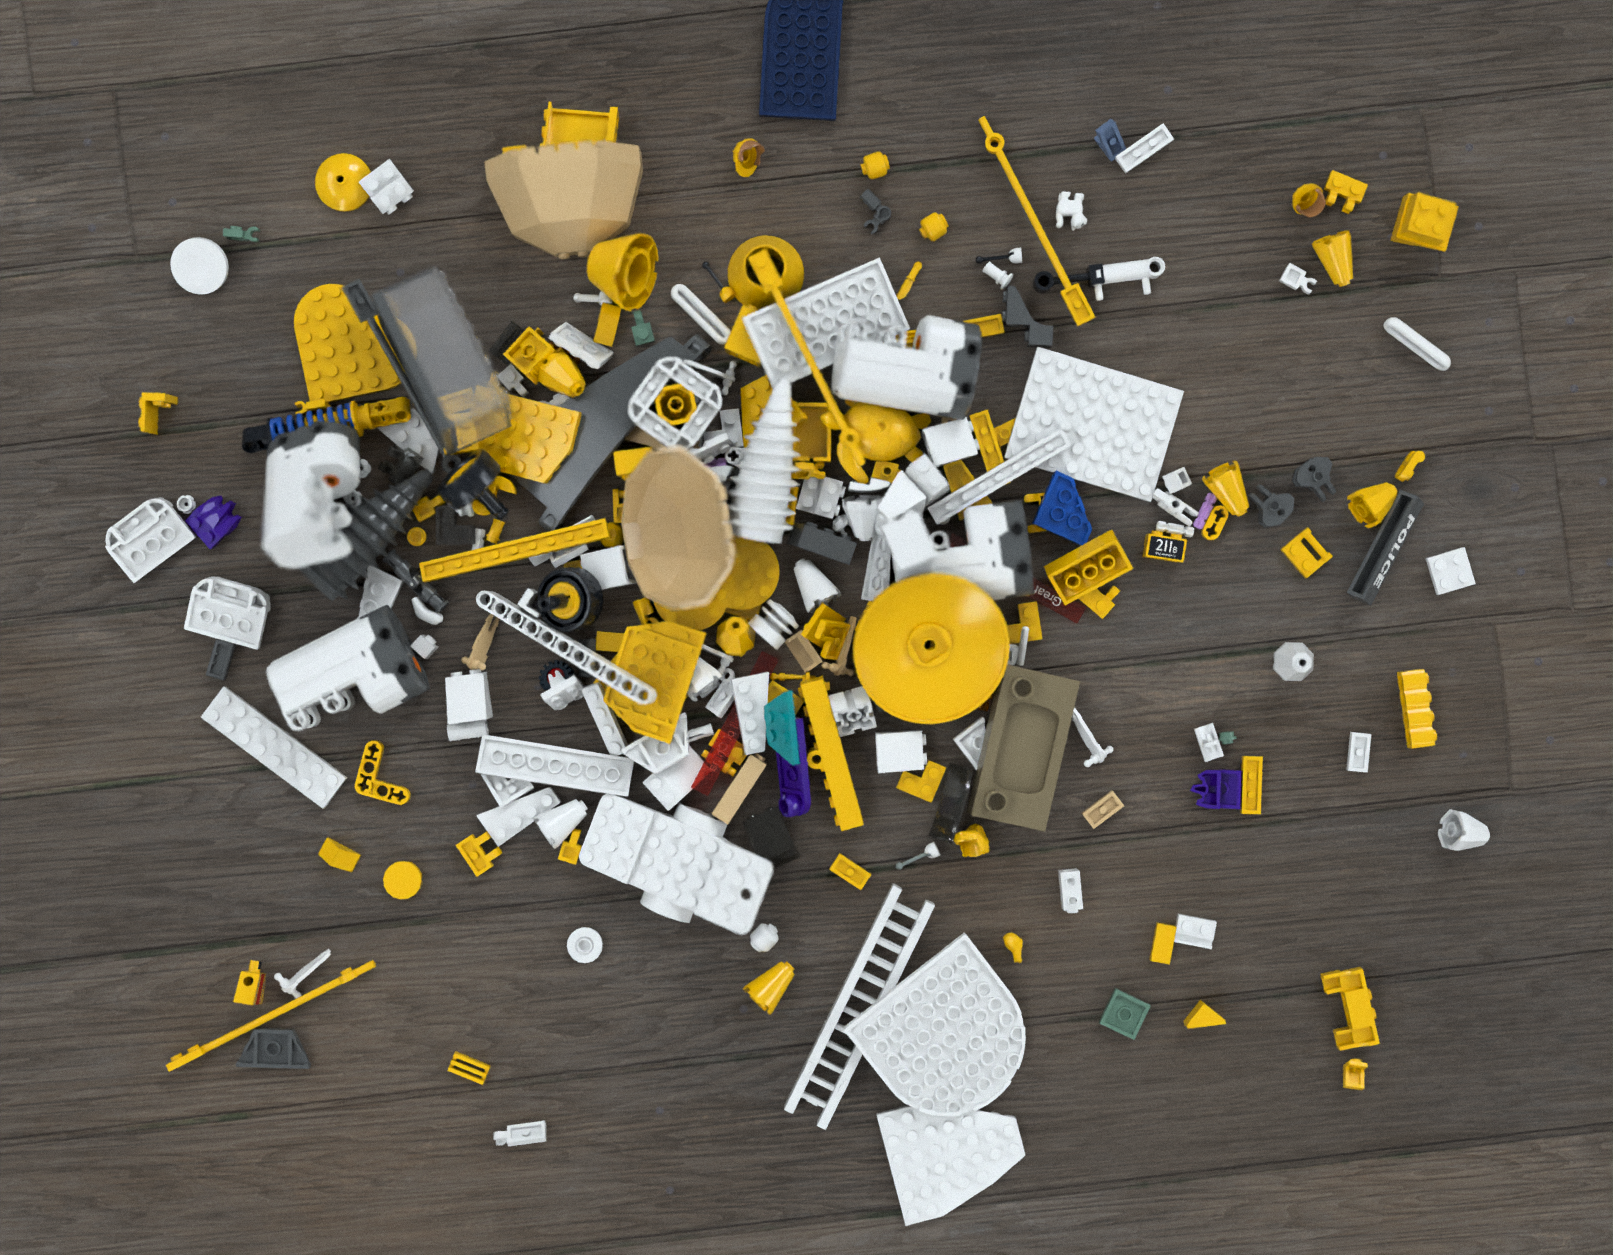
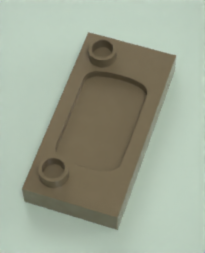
[967,664,1080,832]

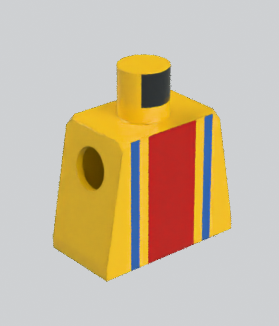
[233,960,266,1005]

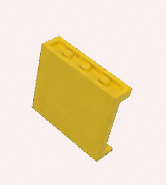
[540,102,619,151]

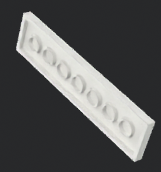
[201,686,348,809]
[475,734,634,797]

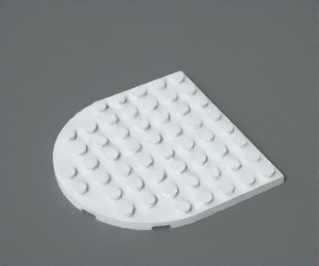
[843,933,1026,1116]

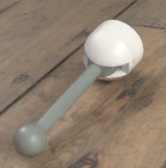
[896,842,941,870]

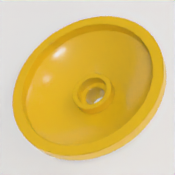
[315,153,371,212]

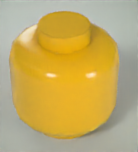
[860,151,890,180]
[919,212,949,241]

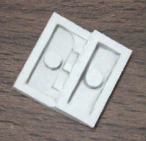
[848,478,890,493]

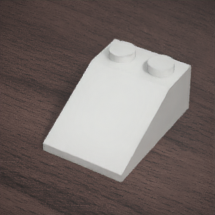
[643,745,712,811]

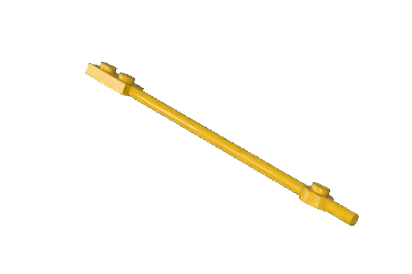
[978,116,1095,327]
[748,249,866,466]
[166,960,376,1072]

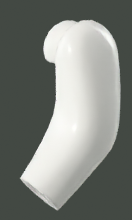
[411,597,443,625]

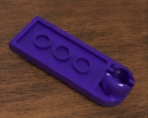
[776,717,811,818]

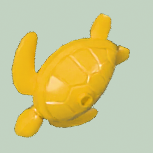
[820,399,931,484]

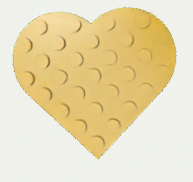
[294,284,417,403]
[654,535,780,631]

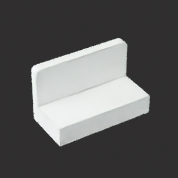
[517,588,542,617]

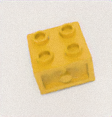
[138,392,178,434]

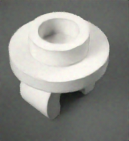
[832,514,851,535]

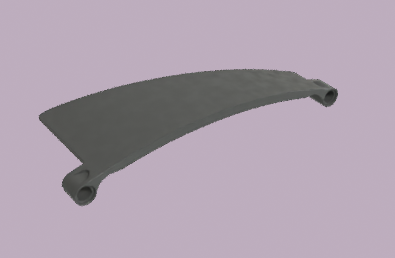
[509,334,712,532]

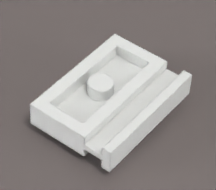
[1174,914,1217,949]

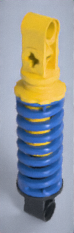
[242,397,411,453]

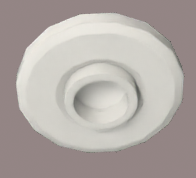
[567,927,603,963]

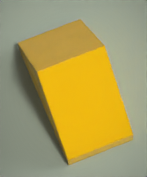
[318,837,361,872]
[1184,1000,1226,1029]

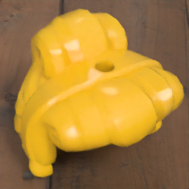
[953,824,990,857]

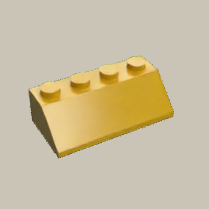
[1044,529,1133,605]

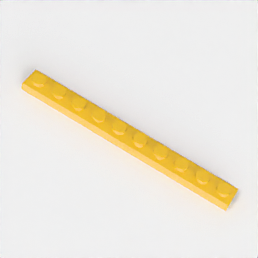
[419,518,610,583]

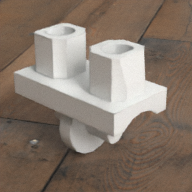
[1194,723,1224,762]

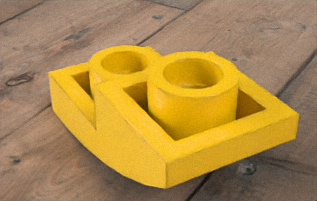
[593,302,621,347]

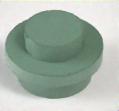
[1218,731,1237,744]

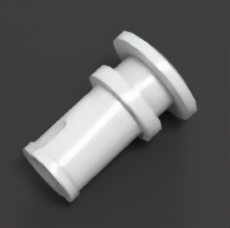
[982,261,1013,290]

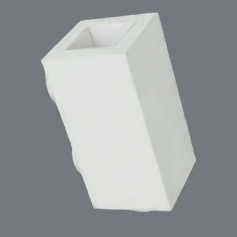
[1058,868,1083,913]

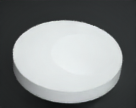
[171,237,229,294]

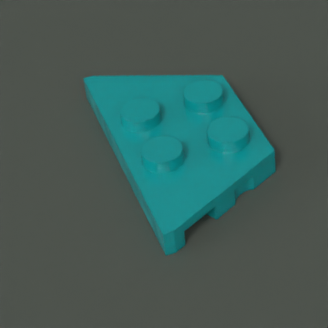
[764,690,800,765]

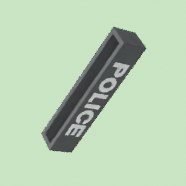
[1347,490,1424,606]

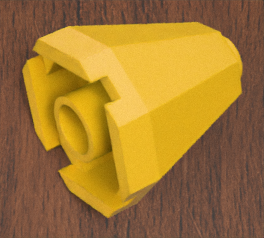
[538,351,585,398]
[655,384,697,426]
[1347,482,1397,528]
[716,616,756,657]

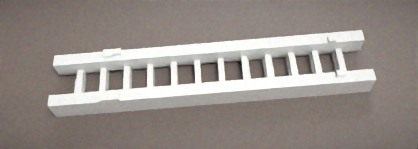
[784,883,935,1130]

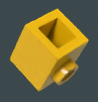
[871,461,901,484]

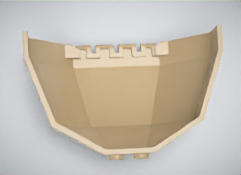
[485,141,643,259]
[621,446,736,610]

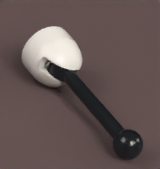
[975,247,1022,264]

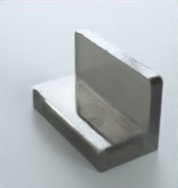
[489,321,524,366]

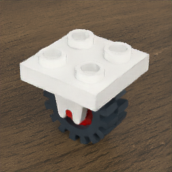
[539,660,585,710]

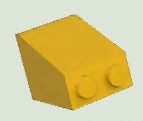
[724,304,762,368]

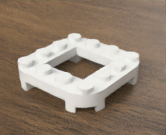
[628,357,722,450]

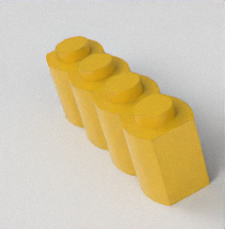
[1397,669,1437,749]

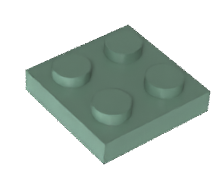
[1099,988,1151,1040]

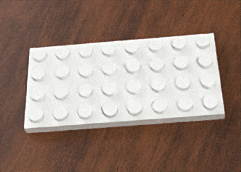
[741,257,910,389]

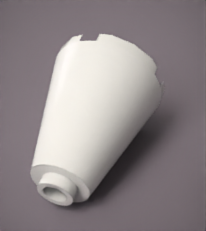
[793,559,841,614]
[533,799,588,849]

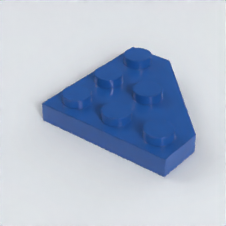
[1032,471,1092,546]

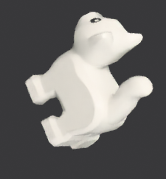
[1056,191,1087,231]

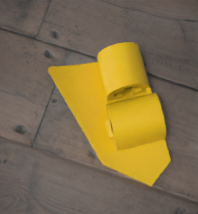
[632,597,660,625]

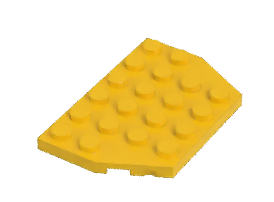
[470,386,582,484]
[603,621,707,744]

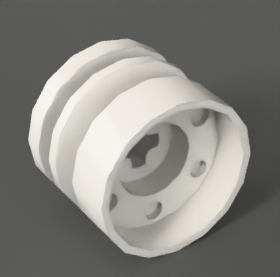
[748,599,799,650]

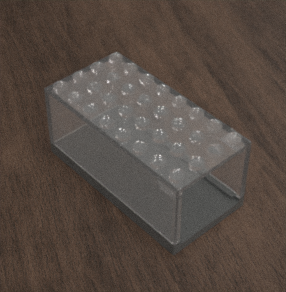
[371,266,513,456]

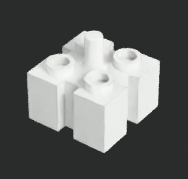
[829,686,877,737]

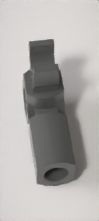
[859,188,891,235]

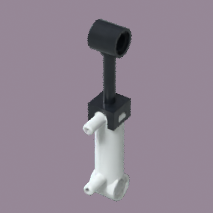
[1033,257,1165,301]

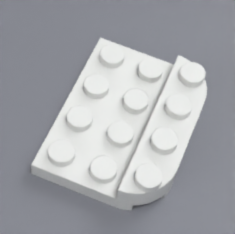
[105,497,196,583]
[184,576,271,650]

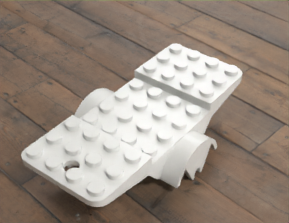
[579,794,773,934]

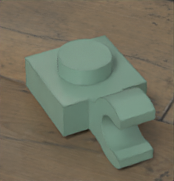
[223,226,260,243]
[631,310,655,346]

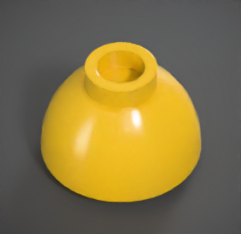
[600,522,624,548]

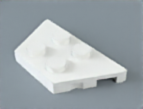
[376,409,440,474]
[621,712,689,775]

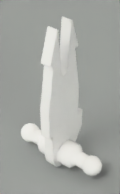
[683,359,737,396]
[702,644,734,675]
[1072,708,1113,767]
[274,949,331,999]

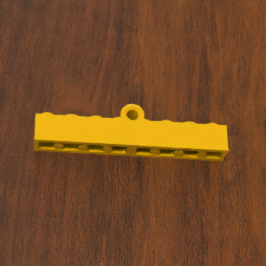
[798,676,864,831]

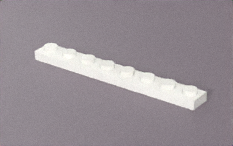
[927,428,1071,525]

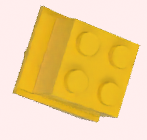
[1390,192,1459,252]

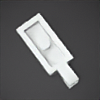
[493,1121,546,1147]

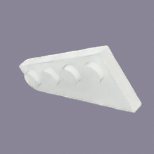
[861,532,891,601]
[357,565,404,619]
[731,671,769,755]
[476,786,561,847]

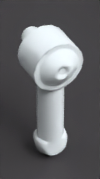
[573,291,613,306]

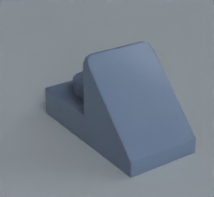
[1094,119,1126,162]

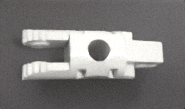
[1152,488,1199,527]

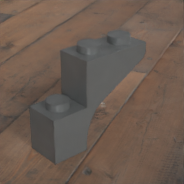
[1002,286,1053,348]

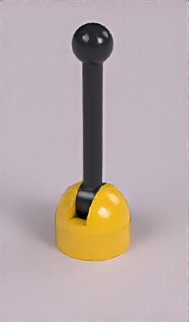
[702,261,736,303]

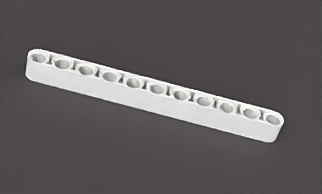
[476,591,657,704]

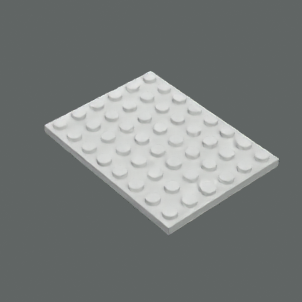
[1004,347,1184,502]

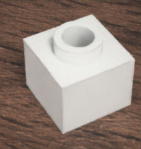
[1162,467,1192,494]
[411,635,438,659]

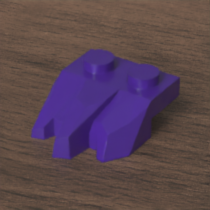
[185,496,242,550]
[1190,769,1242,809]

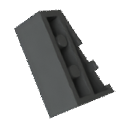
[786,521,857,565]

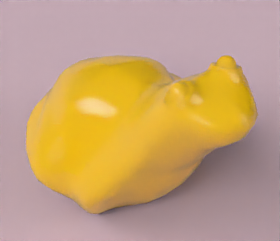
[1003,932,1023,963]

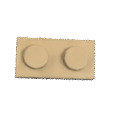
[1082,790,1124,829]

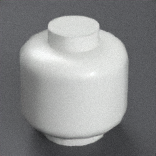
[750,923,778,952]

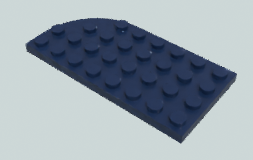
[759,0,843,121]

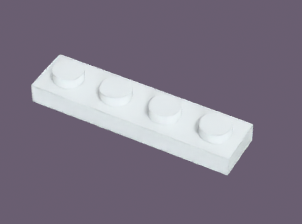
[581,682,628,756]

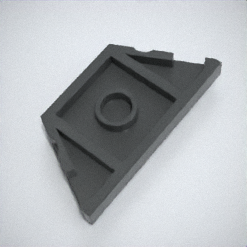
[236,1028,311,1069]

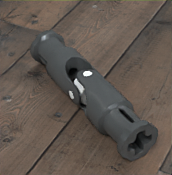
[383,549,449,613]

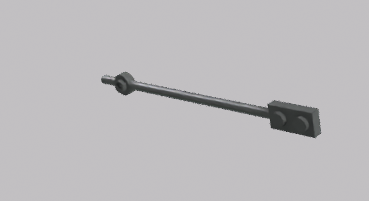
[341,279,461,473]

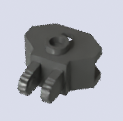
[1292,457,1336,502]
[1248,484,1294,527]

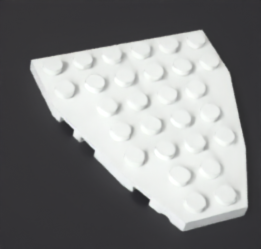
[876,1105,1025,1226]

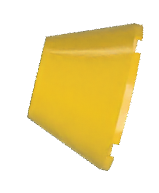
[587,233,659,311]
[728,235,804,311]

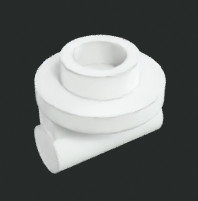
[455,501,474,517]

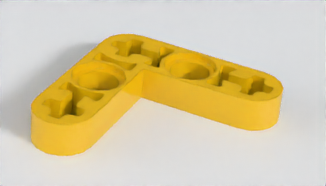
[355,740,411,805]

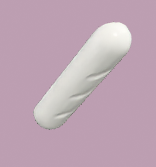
[670,284,731,345]
[1383,317,1451,371]

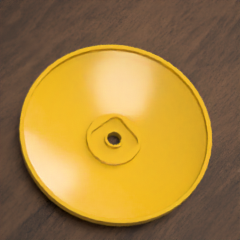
[853,572,1010,724]

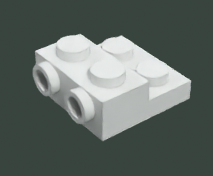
[359,159,414,215]
[796,477,846,519]

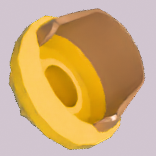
[733,138,765,177]
[1292,184,1326,218]

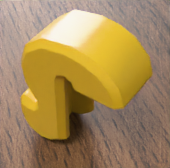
[472,476,517,516]

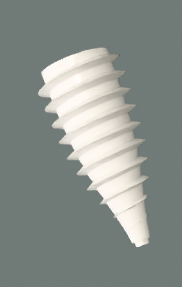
[726,379,801,543]

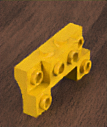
[1320,967,1380,1051]

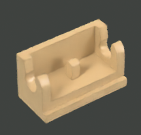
[785,629,823,673]

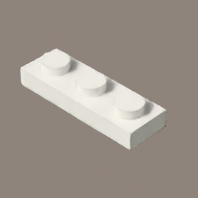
[1115,124,1174,174]

